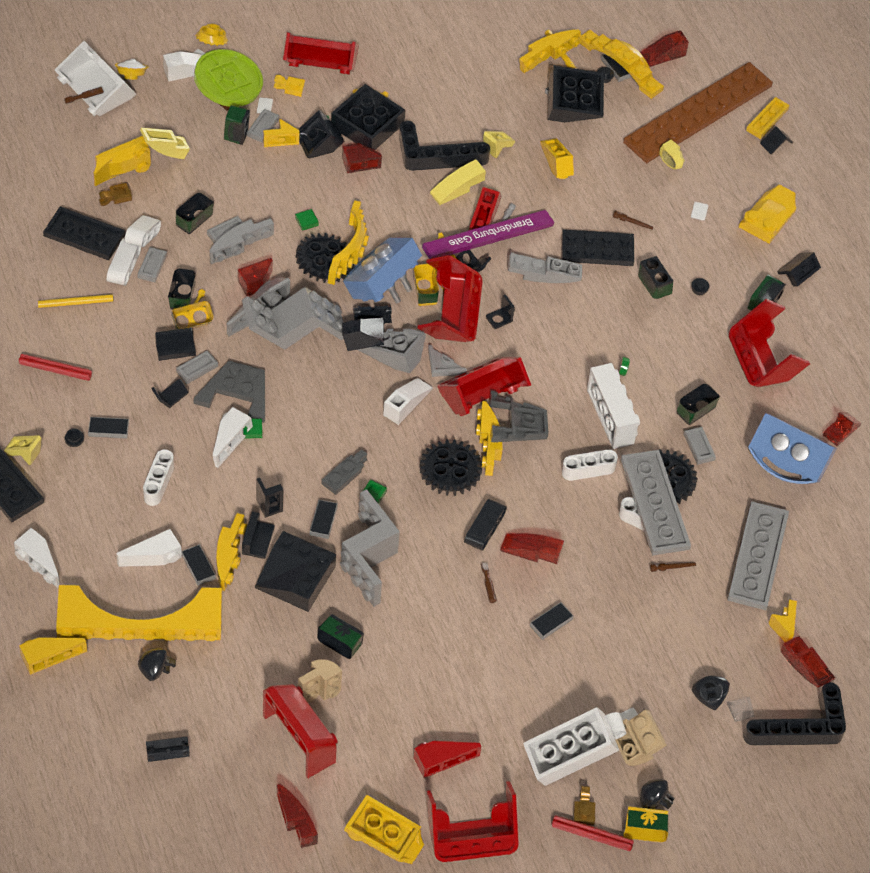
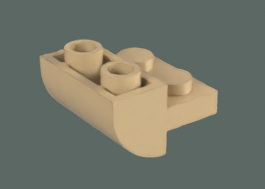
[298,660,342,702]
[616,709,667,766]

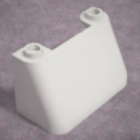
[55,41,136,117]

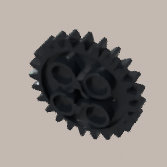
[295,233,354,283]
[420,439,482,496]
[659,449,698,504]

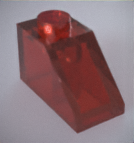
[342,143,382,173]
[238,258,273,296]

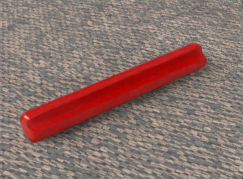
[19,354,92,381]
[552,815,634,851]

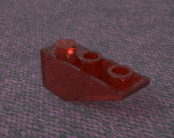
[640,30,689,67]

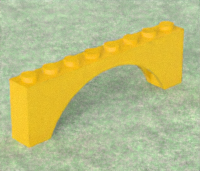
[56,585,222,641]

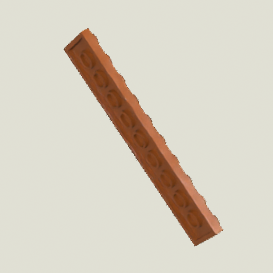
[623,62,773,164]

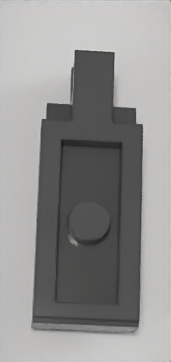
[321,450,368,495]

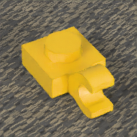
[274,75,305,97]

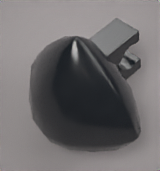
[138,648,176,681]
[692,675,730,711]
[640,779,675,809]

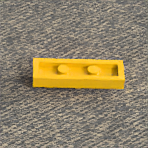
[746,97,790,139]

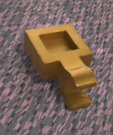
[99,183,132,206]
[574,786,596,825]

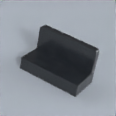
[777,252,821,287]
[155,328,196,361]
[256,478,284,518]
[242,511,275,559]

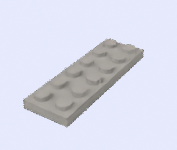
[621,450,691,556]
[728,501,789,610]

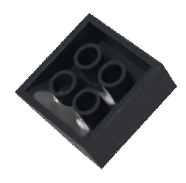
[548,65,604,123]
[331,84,406,153]
[255,531,336,612]

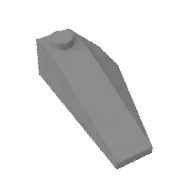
[227,278,290,337]
[358,329,426,373]

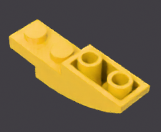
[519,29,581,73]
[476,401,503,476]
[216,513,247,591]

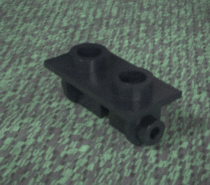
[353,305,392,324]
[146,736,190,762]

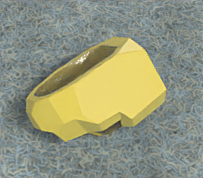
[659,140,685,169]

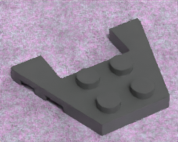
[193,361,265,423]
[489,391,549,442]

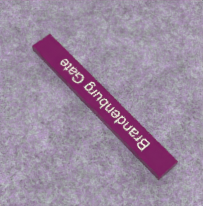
[422,210,555,259]

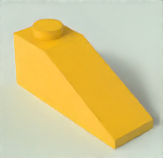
[540,138,574,179]
[19,638,87,675]

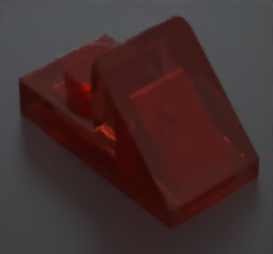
[823,412,861,446]

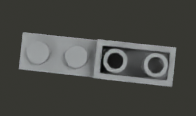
[209,218,274,264]
[508,253,582,283]

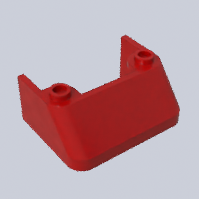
[283,32,359,75]
[418,255,483,342]
[729,299,810,387]
[437,357,531,416]
[263,684,338,778]
[426,781,519,862]

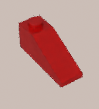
[468,187,502,231]
[413,741,482,778]

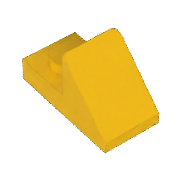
[263,119,299,147]
[769,600,797,645]

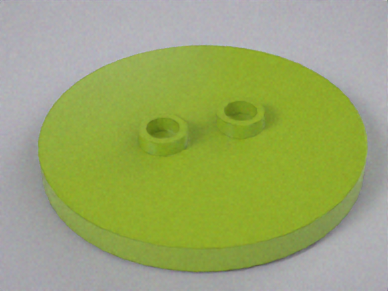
[194,49,263,107]

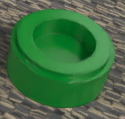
[618,357,630,376]

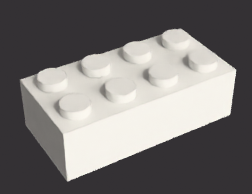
[587,363,640,449]
[523,707,619,786]

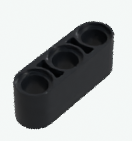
[464,499,507,551]

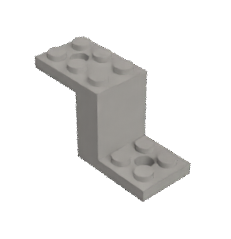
[242,287,343,350]
[340,489,400,607]

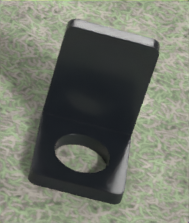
[760,126,793,154]
[456,250,492,272]
[486,295,515,329]
[151,379,189,408]

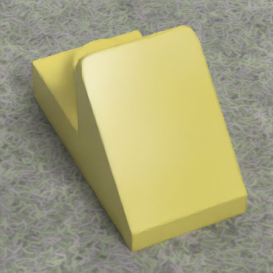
[483,131,515,158]
[4,435,41,465]

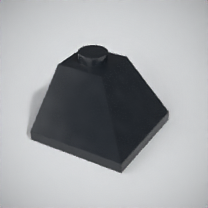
[298,110,345,159]
[342,318,384,351]

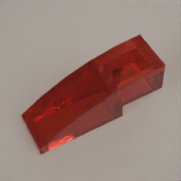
[500,533,564,564]
[780,635,835,688]
[276,784,318,848]

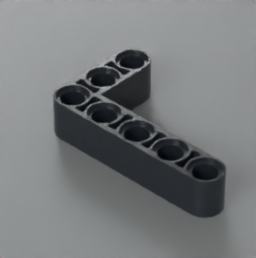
[399,121,490,171]
[743,682,846,746]

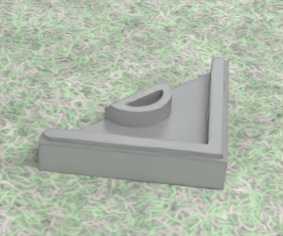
[428,345,467,377]

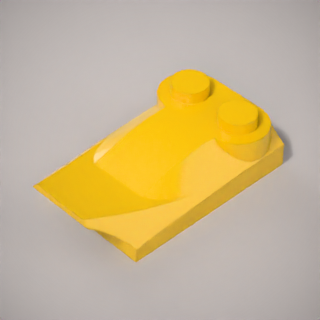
[93,136,151,186]
[739,184,796,244]
[344,795,424,864]

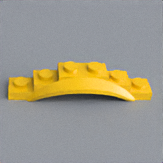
[580,30,664,99]
[327,200,369,285]

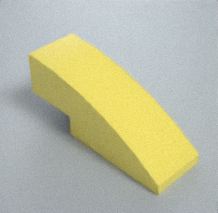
[140,128,190,159]
[430,160,486,205]

